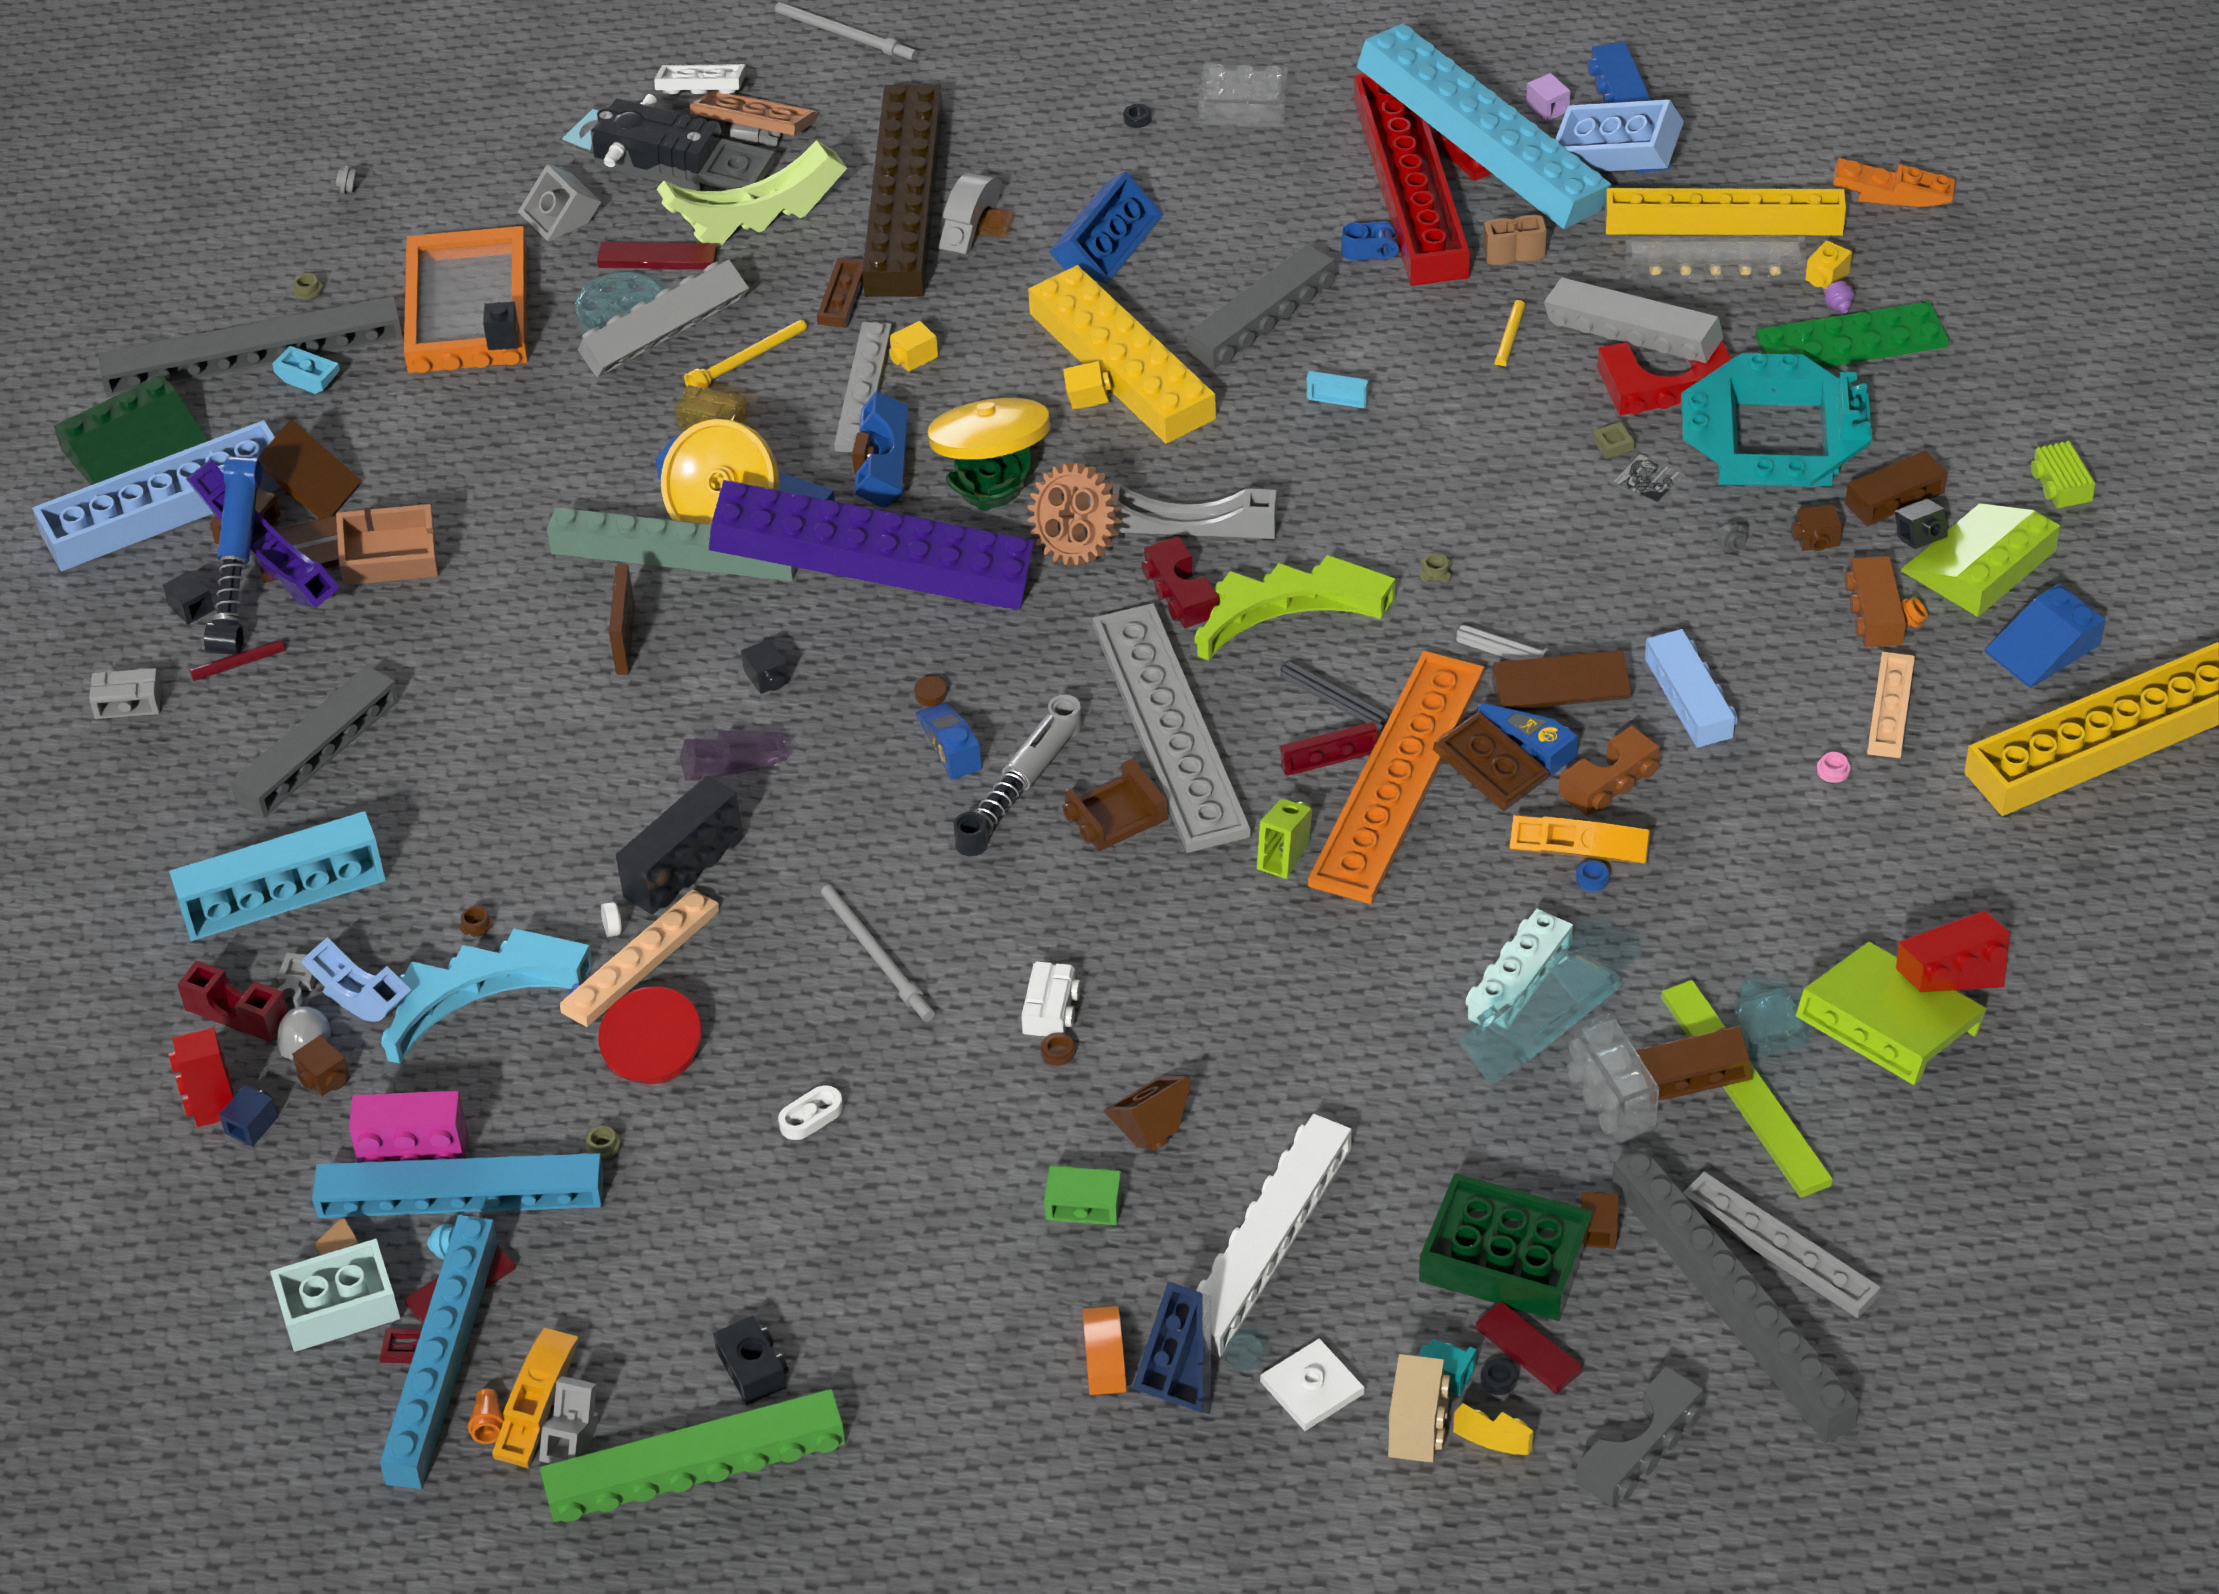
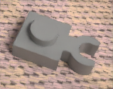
[277,953,316,1008]

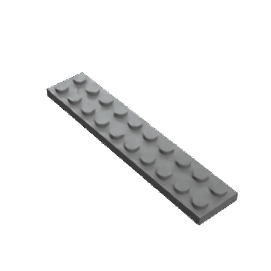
[1092,603,1250,853]

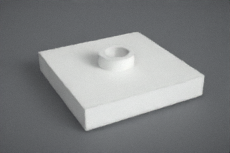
[1260,1338,1364,1431]

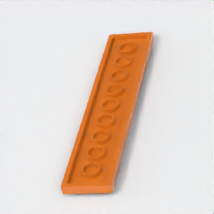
[1308,650,1484,905]

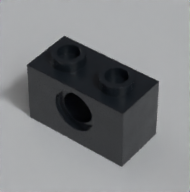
[713,1315,789,1406]

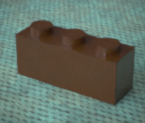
[1845,450,1947,526]
[1636,1026,1753,1102]

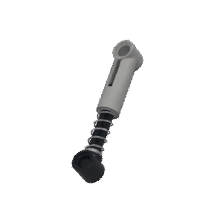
[953,695,1082,856]

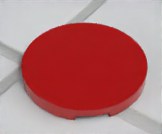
[598,987,703,1084]

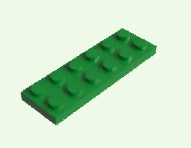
[1755,301,1949,368]

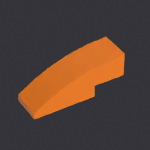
[1082,1306,1126,1395]

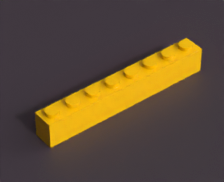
[1605,188,1846,236]

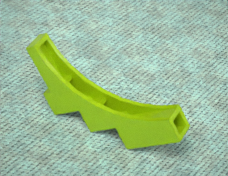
[1194,555,1395,661]

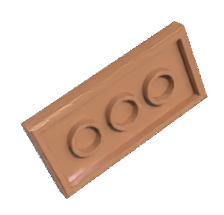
[690,90,817,136]

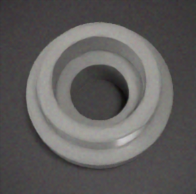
[336,165,357,194]

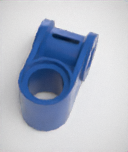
[1341,221,1399,260]

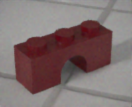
[1142,536,1219,629]
[177,960,288,1042]

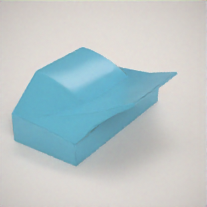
[272,346,340,394]

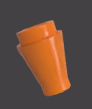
[468,1389,504,1444]

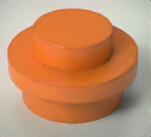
[1901,597,1928,628]

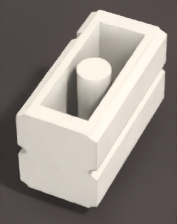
[1021,962,1081,1037]

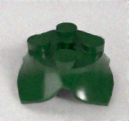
[946,447,1031,511]

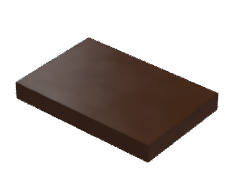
[258,419,362,519]
[609,564,635,675]
[1433,711,1550,812]

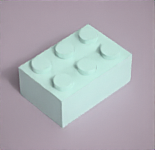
[270,1239,400,1352]

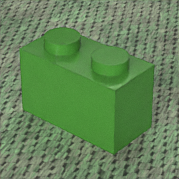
[1044,1166,1122,1225]

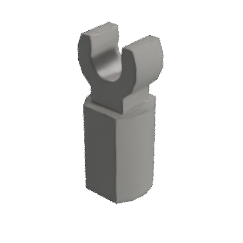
[730,123,781,148]

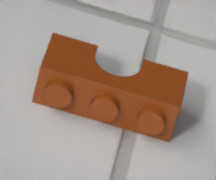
[1559,725,1660,816]

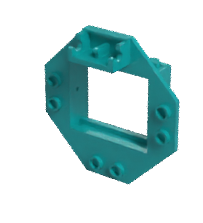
[1681,353,1872,486]

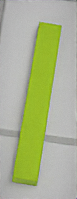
[1661,980,1833,1198]

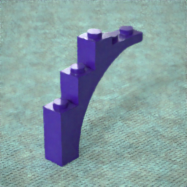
[186,460,340,608]

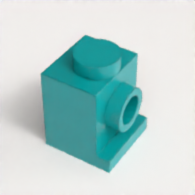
[1418,1339,1476,1396]

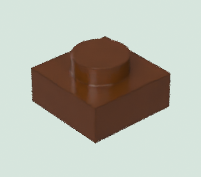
[852,433,875,474]

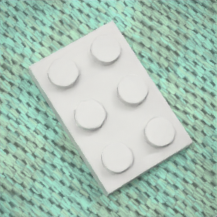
[654,64,746,94]

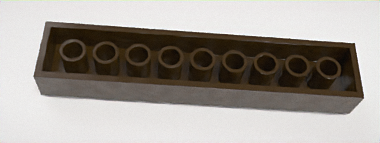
[862,83,943,297]

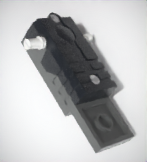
[590,94,775,191]

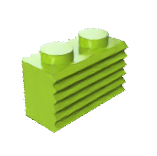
[2031,440,2096,509]

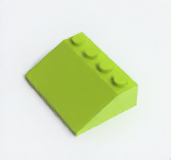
[1901,503,2060,617]

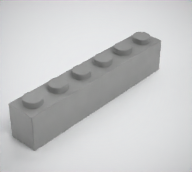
[578,260,749,378]
[1544,277,1724,363]

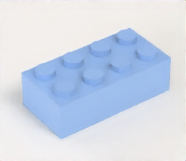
[1555,100,1684,172]

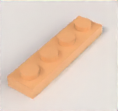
[1867,652,1915,759]

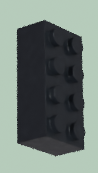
[615,775,743,915]

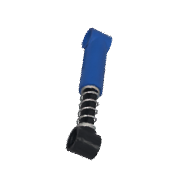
[204,456,263,655]

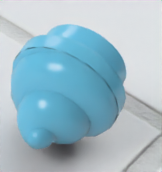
[426,1224,454,1260]

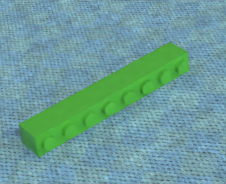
[540,1389,845,1523]

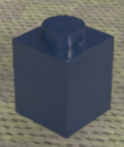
[219,1085,278,1147]

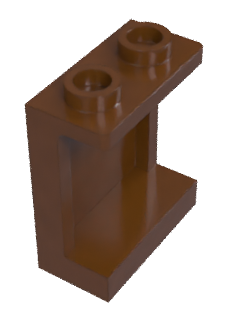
[1062,758,1168,851]

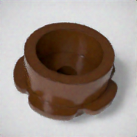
[459,906,493,937]

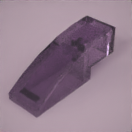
[679,730,788,780]

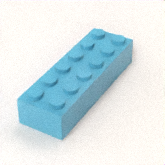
[169,811,386,941]

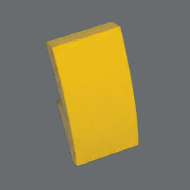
[1453,1403,1533,1455]

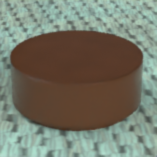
[914,676,947,706]
[1040,1033,1076,1066]

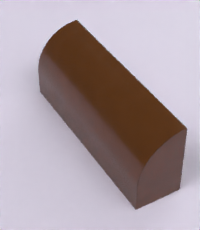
[1492,650,1631,710]

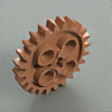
[1027,463,1122,566]

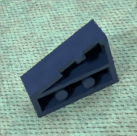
[1132,1282,1211,1414]

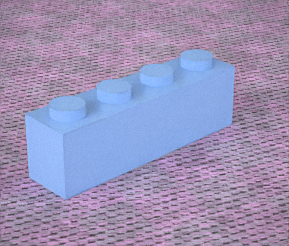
[1645,629,1737,748]

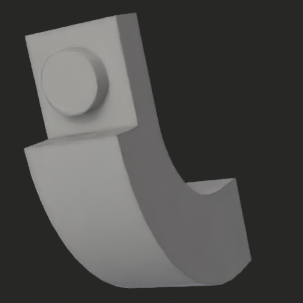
[939,173,1003,256]

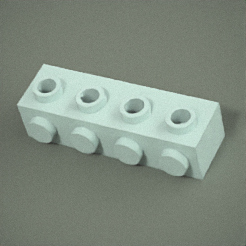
[1466,909,1573,1035]

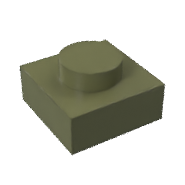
[1592,422,1635,459]

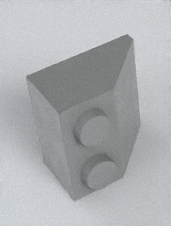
[518,164,601,242]

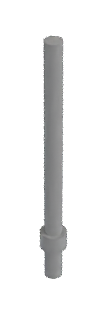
[775,2,918,61]
[821,885,935,1022]

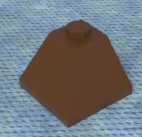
[1103,1076,1191,1151]

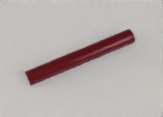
[189,639,285,682]

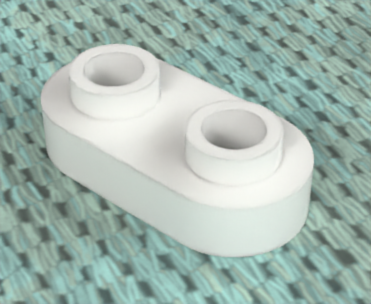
[778,1086,843,1140]

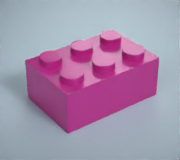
[349,1091,469,1163]

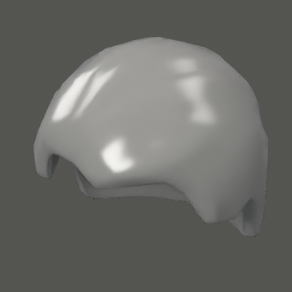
[278,1006,331,1060]

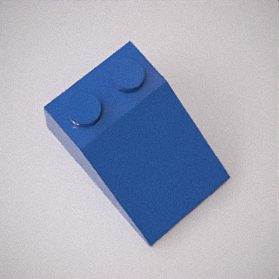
[1984,584,2105,689]

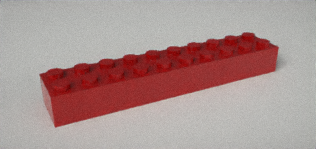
[1354,73,1469,286]

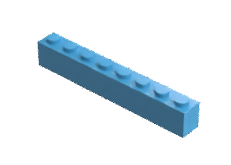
[312,1153,604,1218]
[380,1215,498,1489]

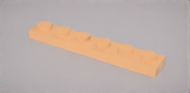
[560,889,719,1027]

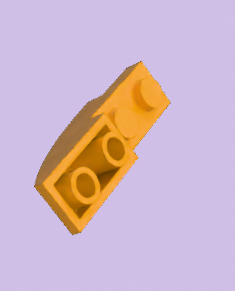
[1509,815,1650,864]
[492,1328,579,1468]

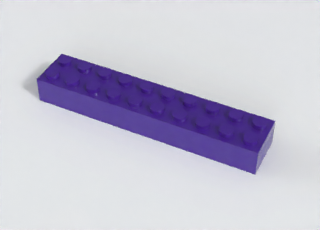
[708,480,1034,609]

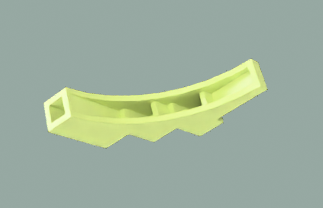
[657,140,847,247]

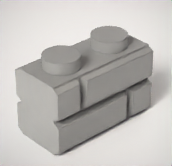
[89,668,162,719]

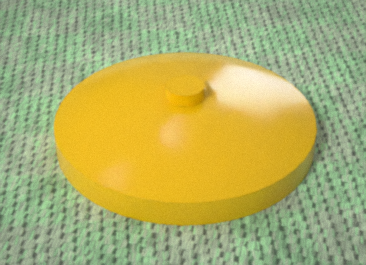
[928,398,1051,459]
[661,419,779,525]

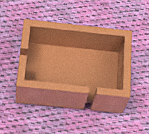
[336,504,438,585]

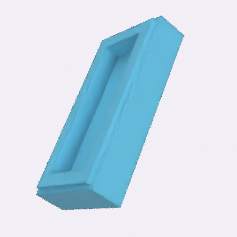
[1306,371,1368,408]

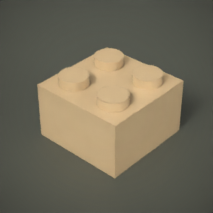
[1388,1354,1450,1463]

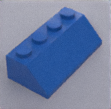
[1049,171,1164,284]

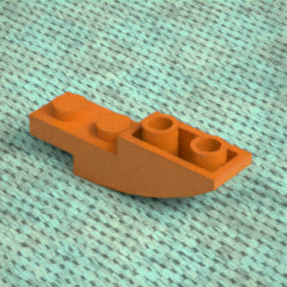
[1833,158,1955,207]

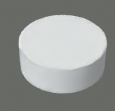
[601,902,622,937]

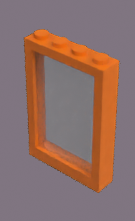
[404,226,527,373]

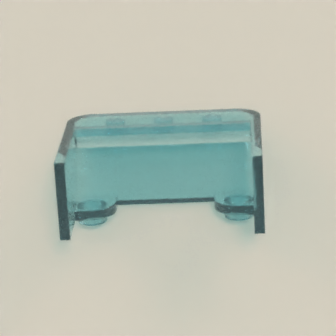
[1457,948,1625,1084]

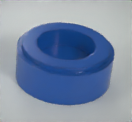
[1576,860,1610,891]

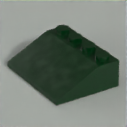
[54,374,208,485]
[1419,1173,1593,1321]

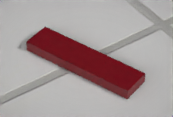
[597,242,717,270]

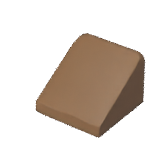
[314,1218,359,1256]

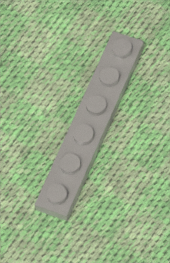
[834,322,892,452]
[1683,1172,1881,1318]

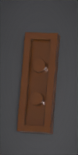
[817,258,864,328]

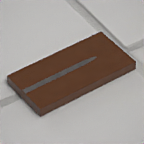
[259,507,374,583]

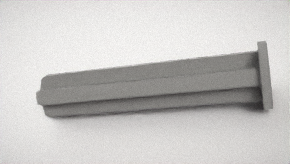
[1456,625,1551,661]

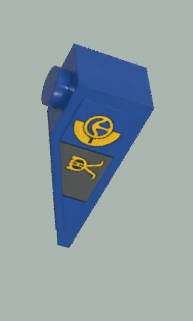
[915,702,982,780]
[1478,703,1578,777]

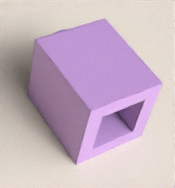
[1526,73,1570,121]

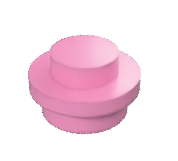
[1817,752,1850,783]

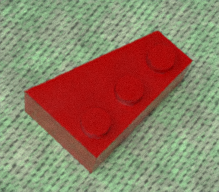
[1896,910,2010,992]
[169,1027,234,1127]

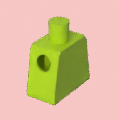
[1257,799,1313,879]

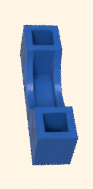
[854,391,909,507]

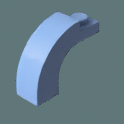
[301,937,411,1022]

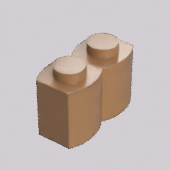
[1483,215,1546,265]

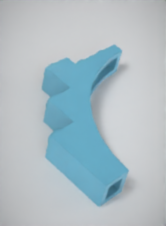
[381,928,593,1064]

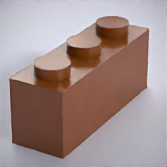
[1844,556,1906,647]

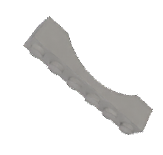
[1088,484,1277,539]

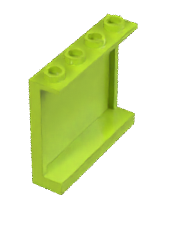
[1796,942,1987,1085]

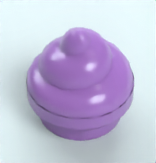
[1824,281,1855,314]

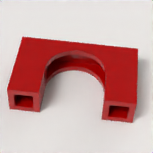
[1597,341,1732,416]

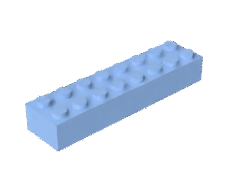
[32,420,281,571]

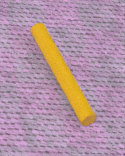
[1495,300,1526,366]

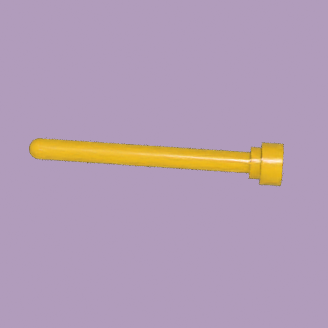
[684,320,807,395]

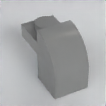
[539,1376,599,1464]

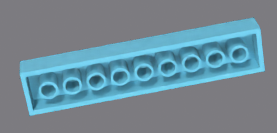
[1357,23,1611,229]

